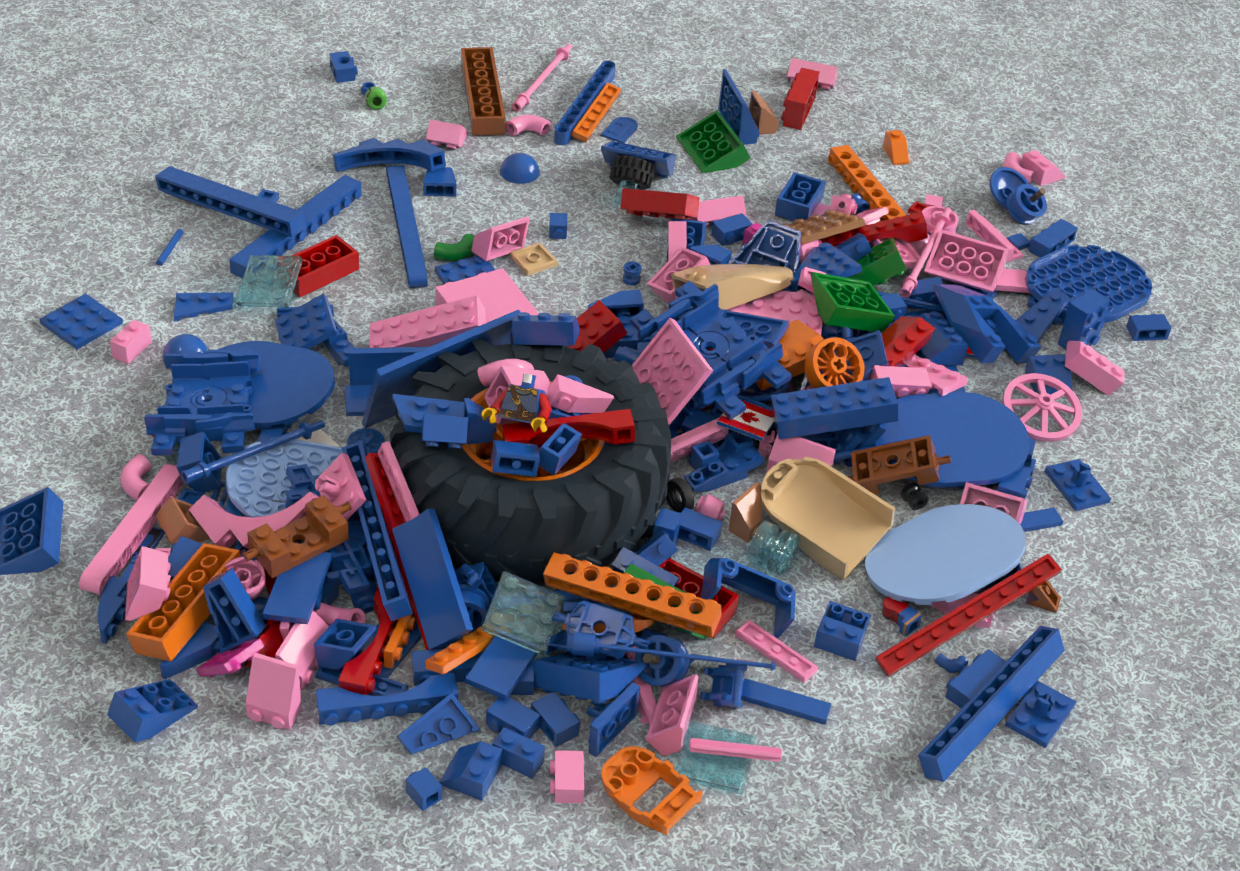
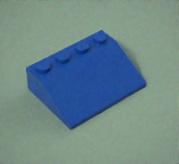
[718,69,760,145]
[601,141,677,178]
[0,487,64,575]
[533,652,647,704]

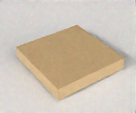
[509,242,558,276]

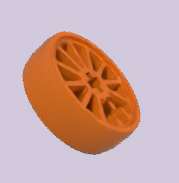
[804,337,864,388]

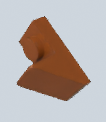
[1026,581,1061,613]

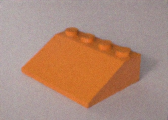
[755,319,827,391]

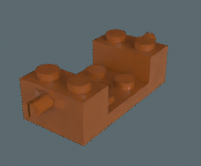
[848,435,951,494]
[243,495,352,578]

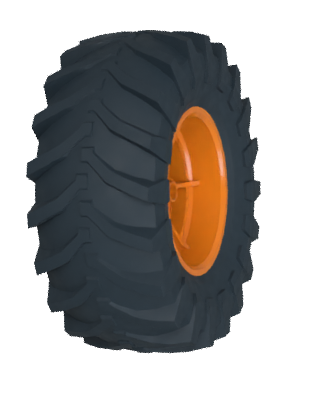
[389,334,671,596]

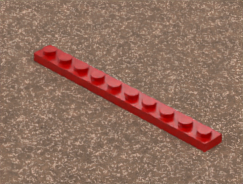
[365,453,435,650]
[875,553,1062,677]

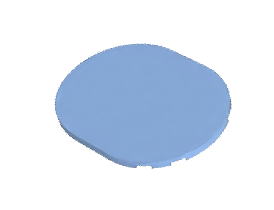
[225,439,360,522]
[865,504,1026,605]

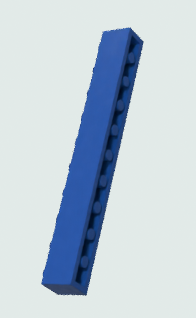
[155,166,306,237]
[229,175,362,281]
[342,441,413,621]
[918,626,1065,782]

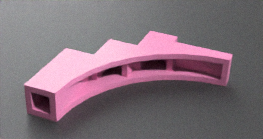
[189,492,319,549]

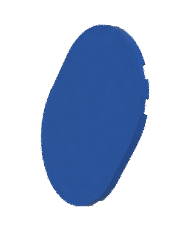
[1026,244,1152,323]
[218,341,335,429]
[873,392,1030,487]

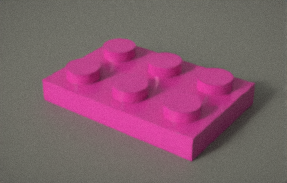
[196,638,264,677]

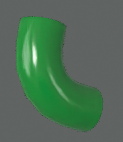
[434,234,474,262]

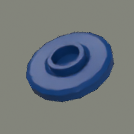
[347,428,385,454]

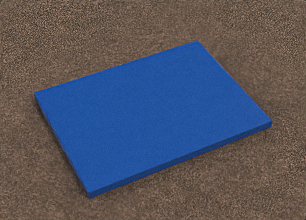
[362,310,521,428]

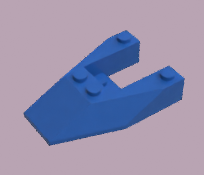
[933,284,1041,363]

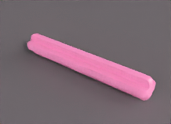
[689,738,782,762]

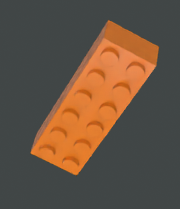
[126,543,242,662]

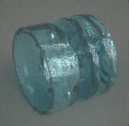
[747,521,799,575]

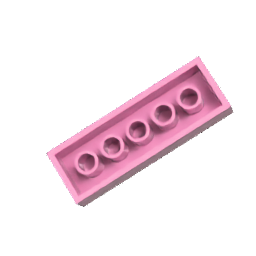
[369,295,486,348]

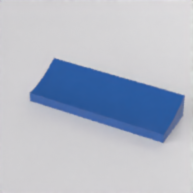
[349,347,428,385]
[392,509,473,649]

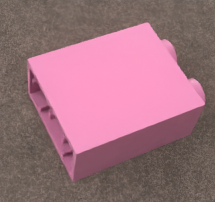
[436,268,539,323]

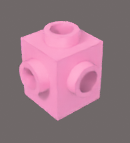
[830,194,857,215]

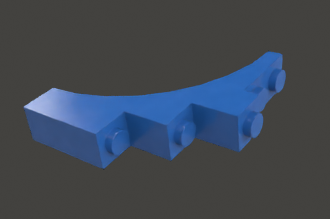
[332,138,446,172]

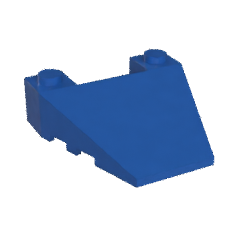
[728,219,801,292]

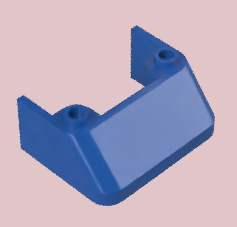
[701,558,796,638]

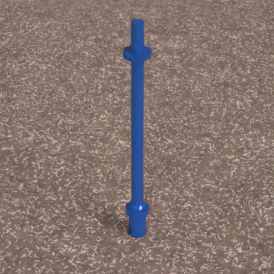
[181,420,325,484]

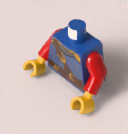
[482,373,552,432]

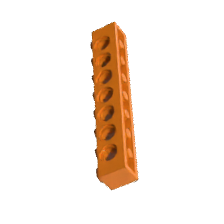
[828,145,907,221]
[543,552,721,638]

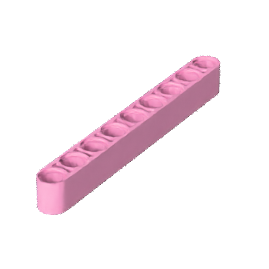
[79,463,183,595]

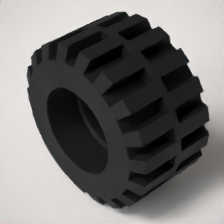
[609,155,655,190]

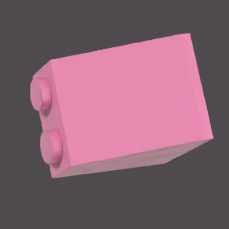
[484,365,551,425]

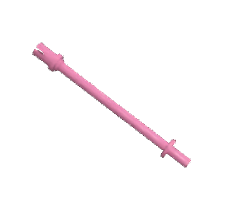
[512,44,572,112]
[899,207,951,298]

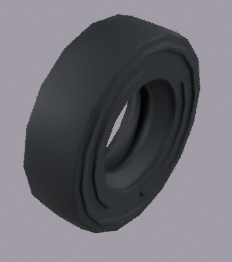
[666,477,695,513]

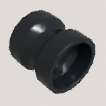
[901,482,929,511]

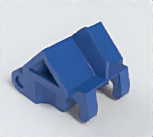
[700,663,748,709]

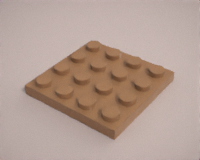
[782,209,865,244]

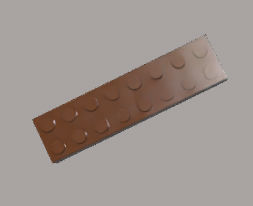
[461,47,506,135]

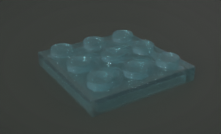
[235,255,303,308]
[481,571,565,655]
[676,720,757,795]

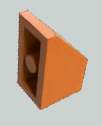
[883,130,909,165]

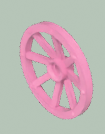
[1002,373,1082,442]

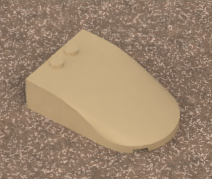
[671,264,794,310]
[761,457,895,581]

